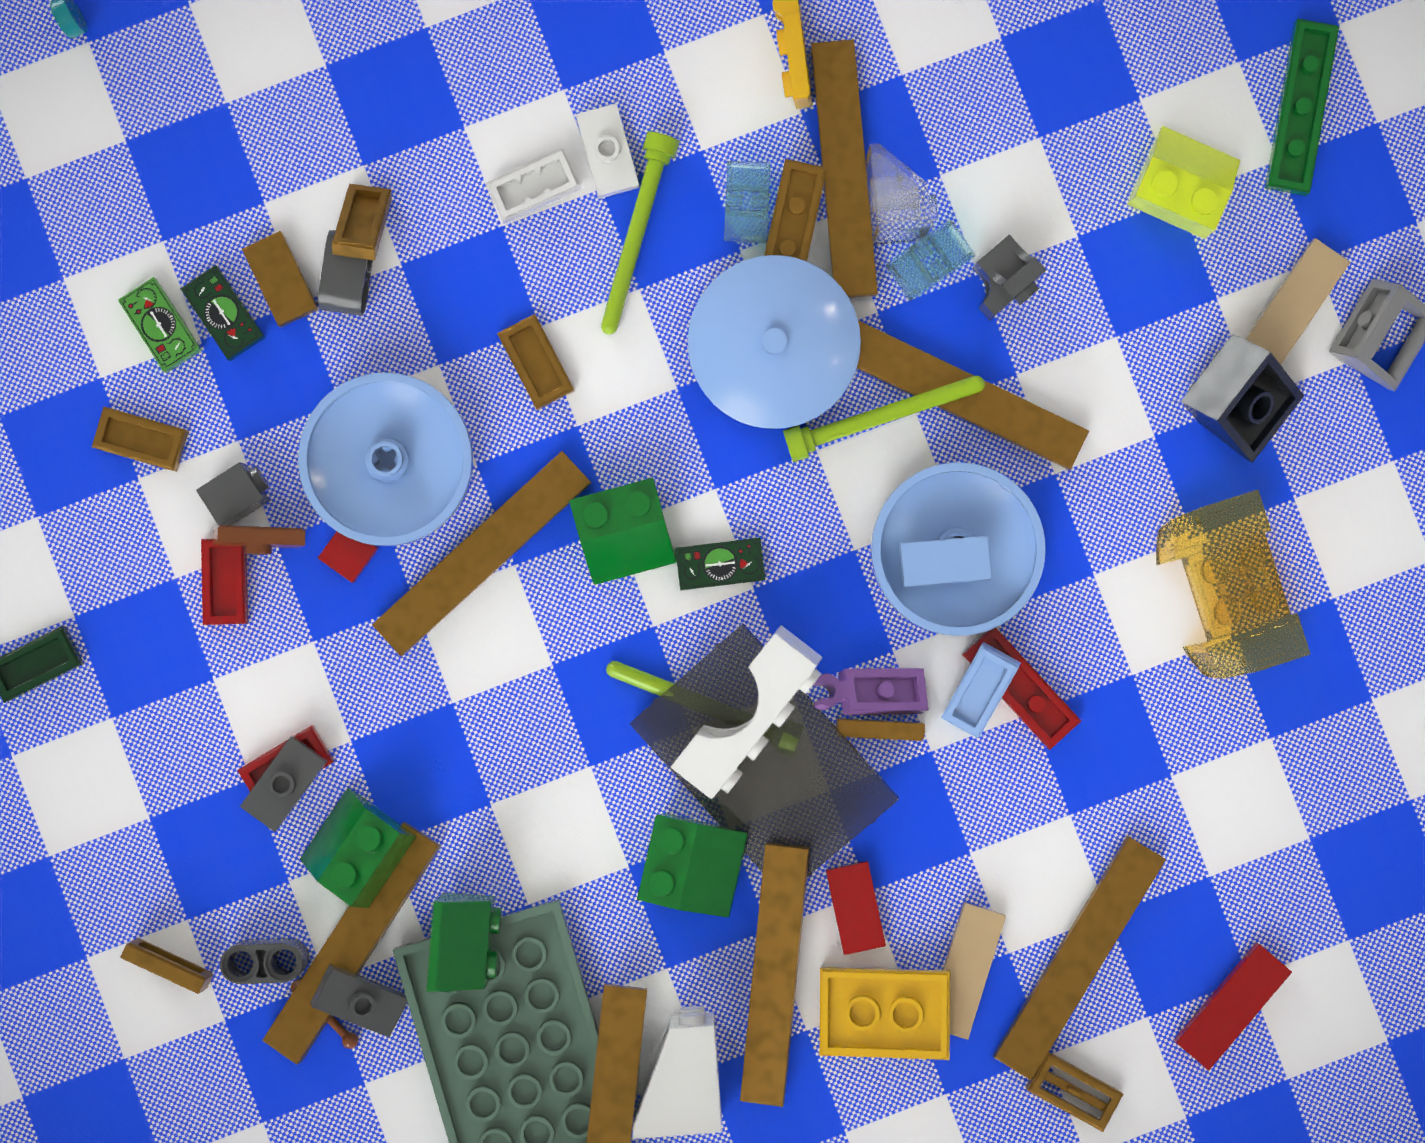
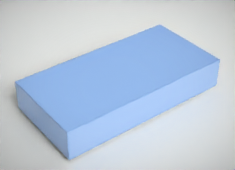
[900,536,992,587]
[941,642,1021,739]

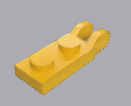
[772,0,813,109]

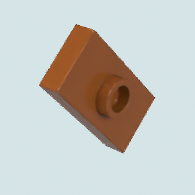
[213,525,306,555]

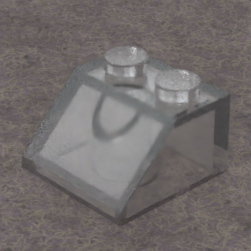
[865,143,938,246]

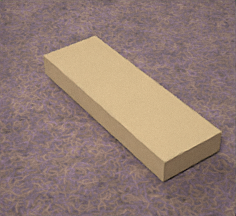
[1245,238,1350,365]
[943,901,1006,1040]

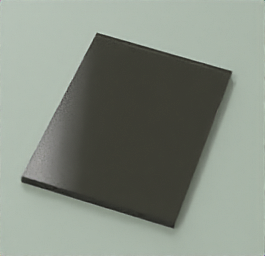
[629,623,899,877]

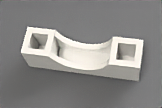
[670,625,823,800]

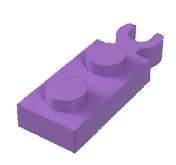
[813,668,929,715]

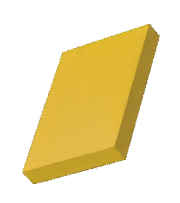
[819,967,951,1060]

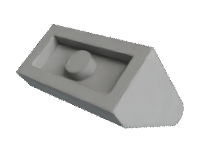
[1329,279,1425,391]

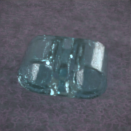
[724,161,770,243]
[885,220,976,301]

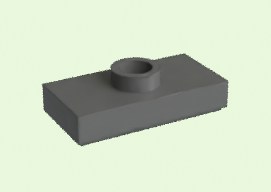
[240,736,328,832]
[310,964,407,1038]

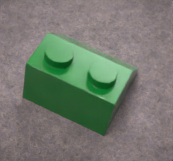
[569,478,676,585]
[300,788,417,908]
[637,813,749,917]
[426,892,502,992]

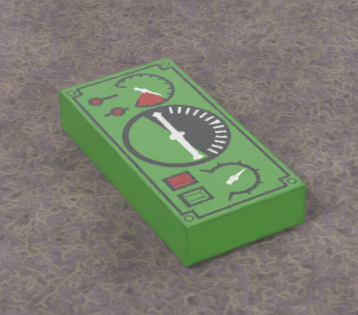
[118,277,203,373]

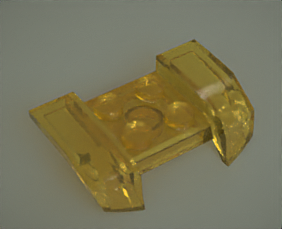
[1156,490,1311,679]

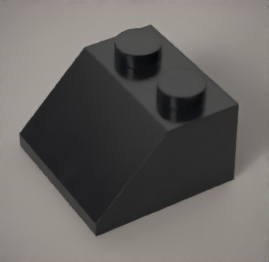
[1181,334,1304,463]

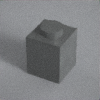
[196,462,270,526]

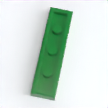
[1265,18,1339,196]

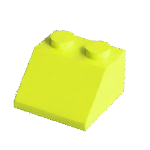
[1127,126,1240,239]

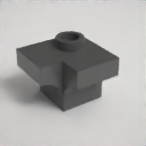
[972,234,1046,321]

